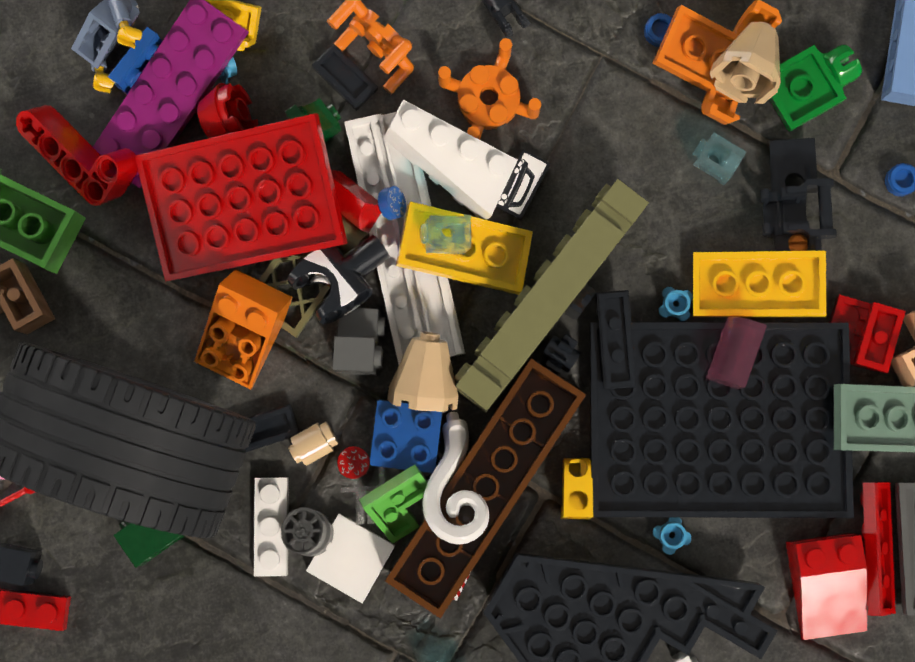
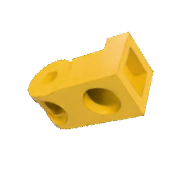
[561,458,593,520]

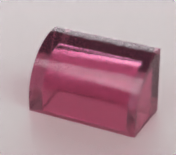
[706,317,767,389]

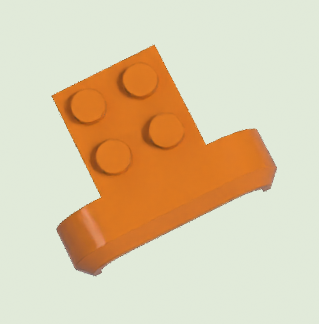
[652,0,782,125]

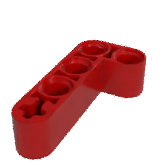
[16,105,138,206]

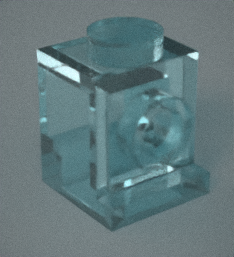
[692,133,747,186]
[420,215,471,254]

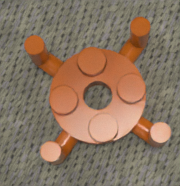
[327,0,414,95]
[438,38,541,140]

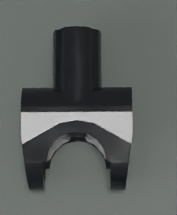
[288,234,390,324]

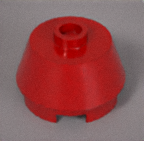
[197,83,258,138]

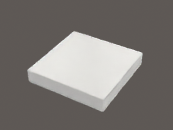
[306,513,395,604]

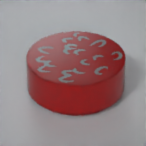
[337,446,370,479]

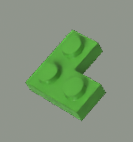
[359,464,428,544]

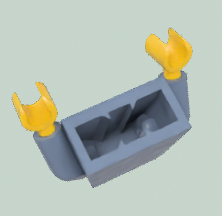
[71,0,142,93]

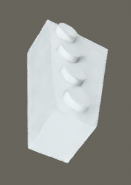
[384,100,518,220]

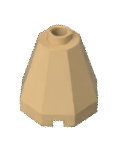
[710,22,781,104]
[387,332,458,412]

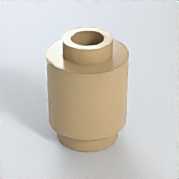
[288,422,339,466]

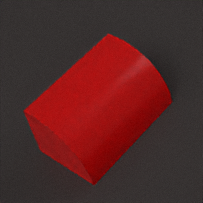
[331,170,381,233]

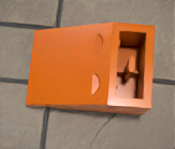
[194,269,293,390]

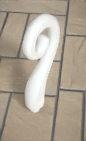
[422,412,489,545]

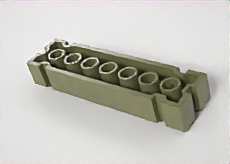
[454,179,649,413]

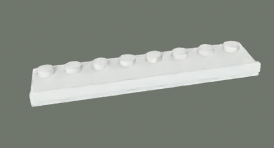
[344,112,465,364]

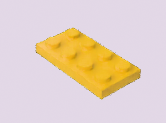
[396,201,533,295]
[693,251,826,317]

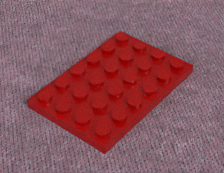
[134,113,348,282]

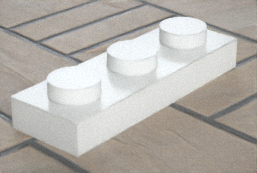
[254,477,289,576]

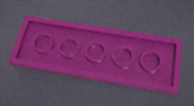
[93,0,249,188]

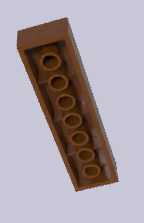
[385,359,586,619]

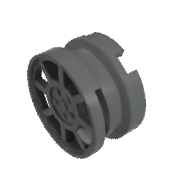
[281,507,334,557]

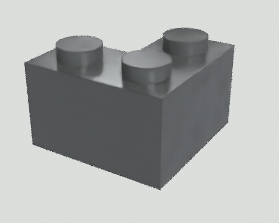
[333,308,385,376]

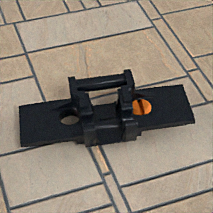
[760,138,837,251]

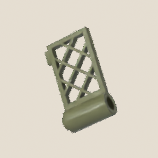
[253,215,369,338]

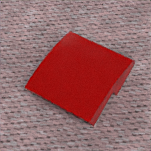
[829,294,906,373]

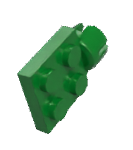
[769,45,862,132]

